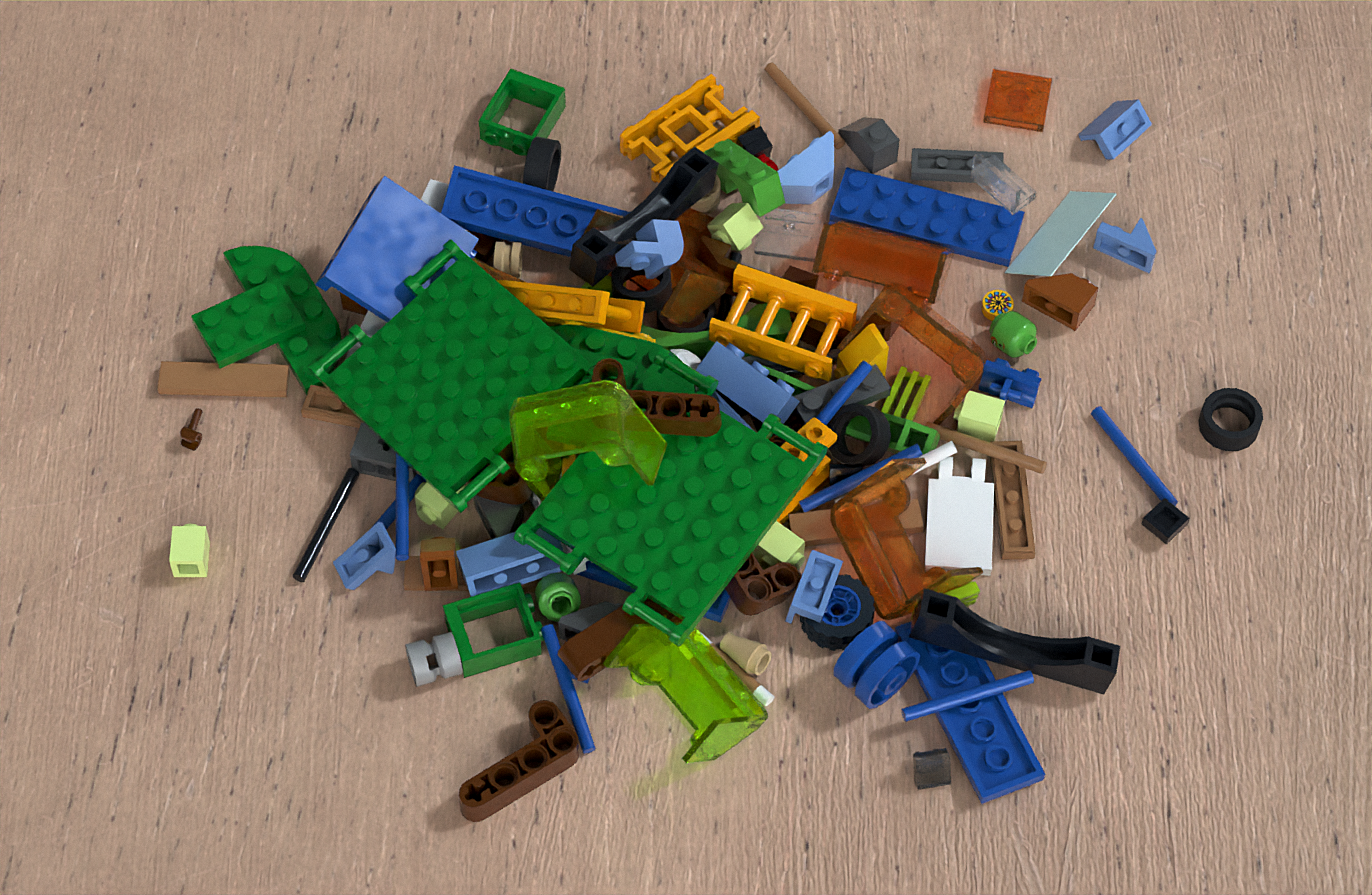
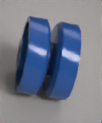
[833,621,920,709]

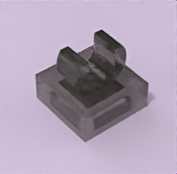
[913,748,951,790]

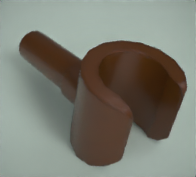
[180,408,203,451]

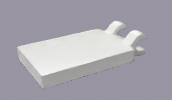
[924,457,994,576]

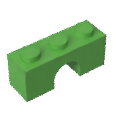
[703,139,785,217]

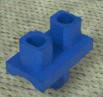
[978,358,1041,408]

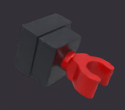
[736,126,779,171]

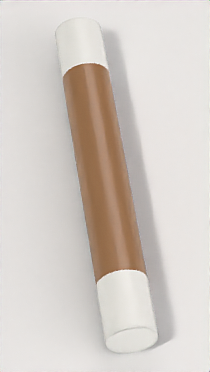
[692,632,774,706]

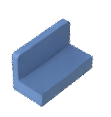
[1078,99,1152,160]
[785,550,843,624]

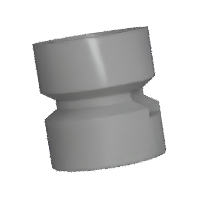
[405,632,463,687]

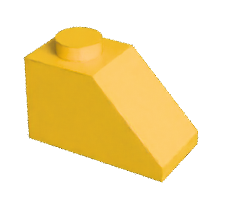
[834,323,889,380]

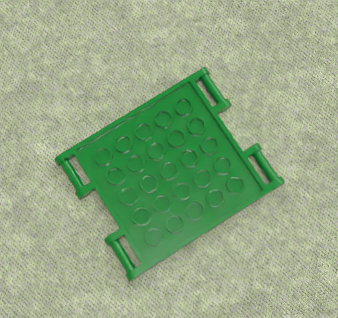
[307,239,607,513]
[514,347,828,646]

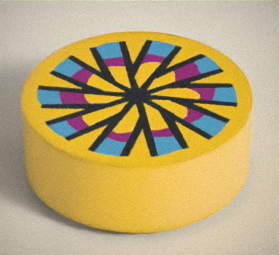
[981,290,1014,321]

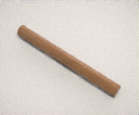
[765,62,845,150]
[925,422,1047,474]

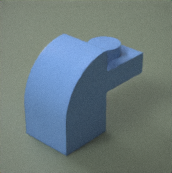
[615,219,684,279]

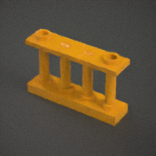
[709,264,858,381]
[497,279,645,333]

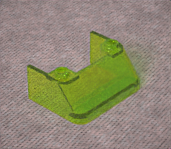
[509,380,667,501]
[603,622,768,763]

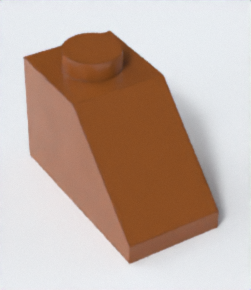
[1022,273,1099,331]
[420,536,458,591]

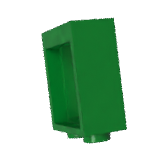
[479,68,566,156]
[443,582,544,678]

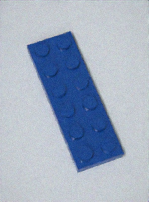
[441,165,630,257]
[829,167,1025,267]
[895,621,1045,804]

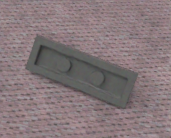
[911,148,1004,184]
[793,364,891,427]

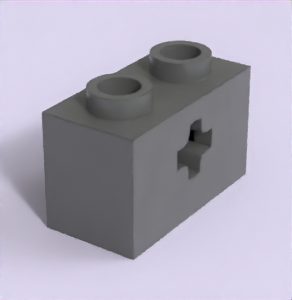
[350,422,417,483]

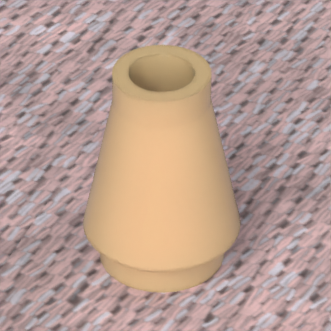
[720,632,772,675]

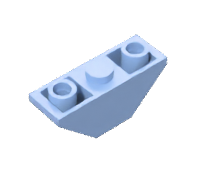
[777,131,834,204]

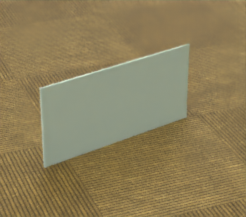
[1005,191,1117,277]

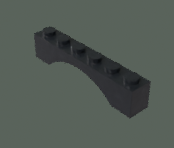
[569,147,719,287]
[909,588,1120,695]

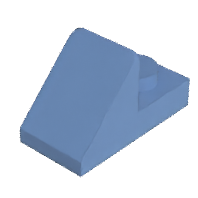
[1093,218,1156,273]
[333,522,396,590]

